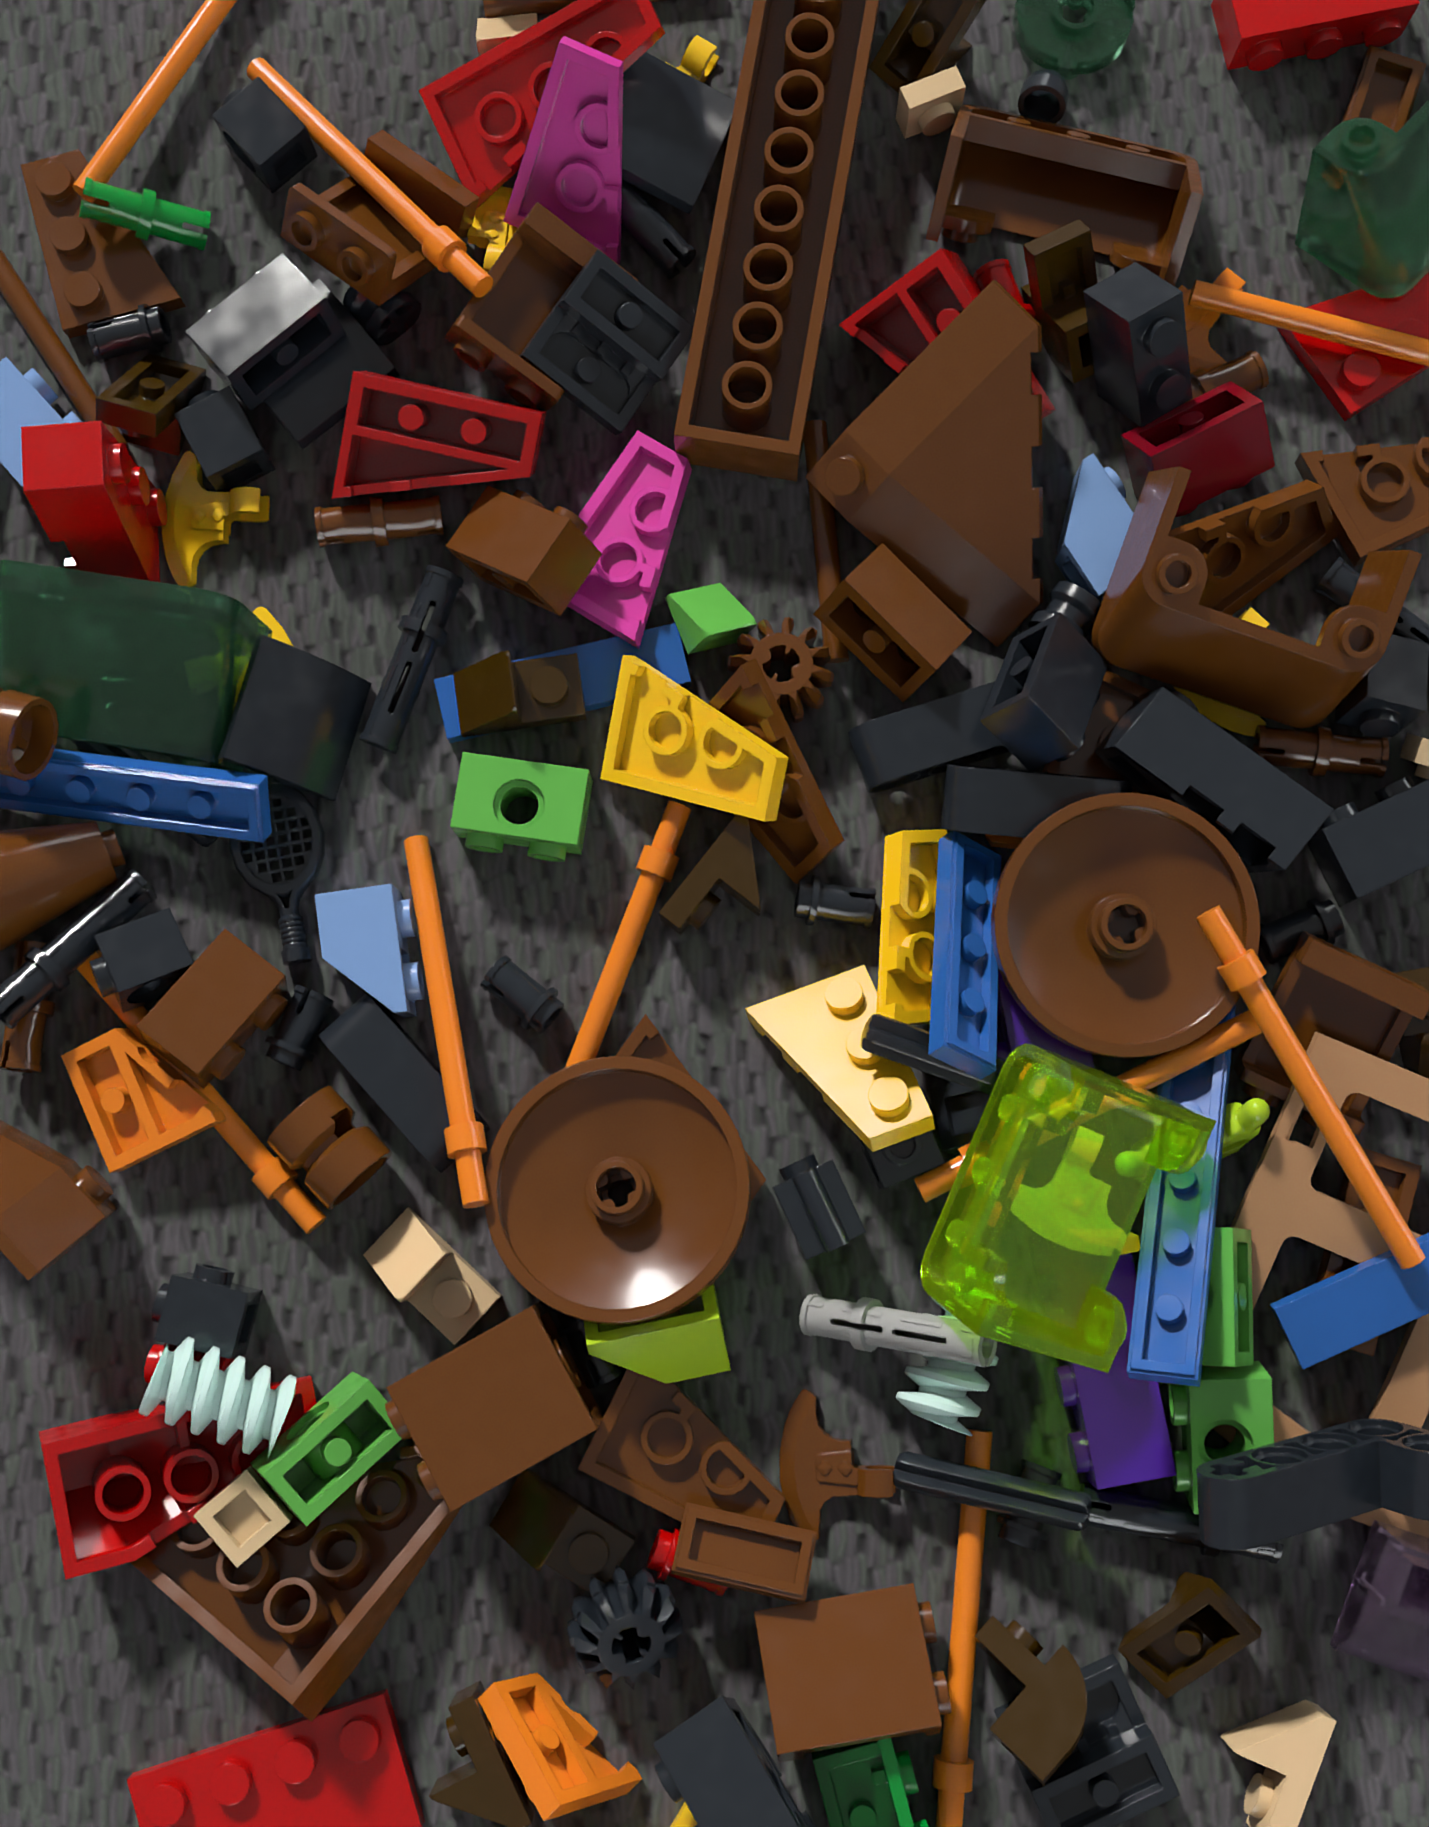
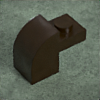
[1021,219,1098,384]
[975,1616,1087,1786]

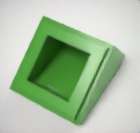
[665,583,757,654]

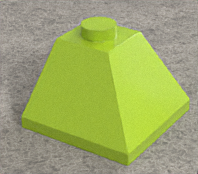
[584,1283,731,1384]

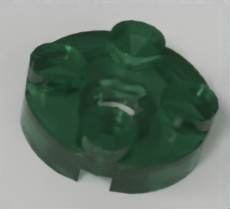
[1012,0,1135,80]

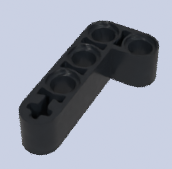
[1196,1418,1429,1551]

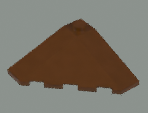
[805,281,1043,647]
[130,1445,463,1722]

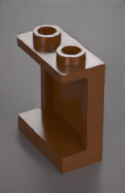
[281,129,479,306]
[445,202,639,411]
[1233,931,1429,1136]
[754,1583,951,1763]

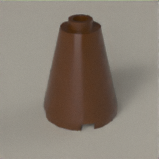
[0,821,126,952]

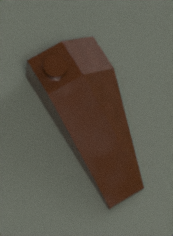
[0,1120,117,1281]

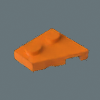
[61,1028,227,1173]
[478,1672,642,1821]

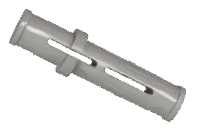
[799,1294,997,1367]

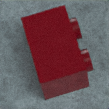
[1121,381,1275,517]

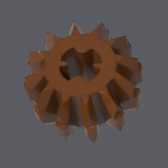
[728,617,834,723]

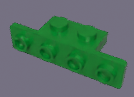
[811,1738,928,1827]

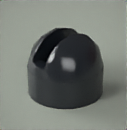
[1018,69,1069,123]

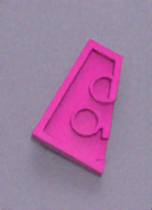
[503,36,623,265]
[567,430,692,649]

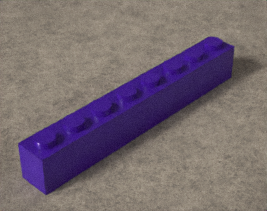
[997,971,1177,1490]

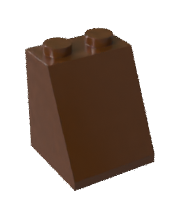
[385,1301,604,1512]

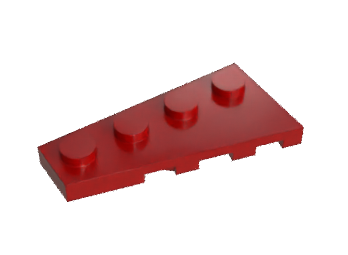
[418,0,665,208]
[1276,266,1429,421]
[127,1689,425,1827]

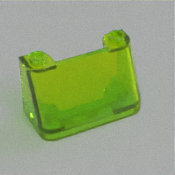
[921,1043,1216,1373]

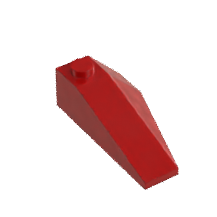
[38,1375,317,1579]

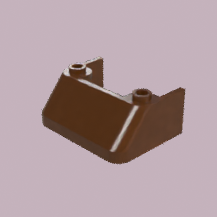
[926,105,1204,287]
[1092,466,1422,728]

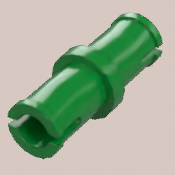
[79,177,211,251]

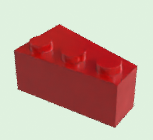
[839,248,1056,419]
[332,371,547,499]
[21,421,167,611]

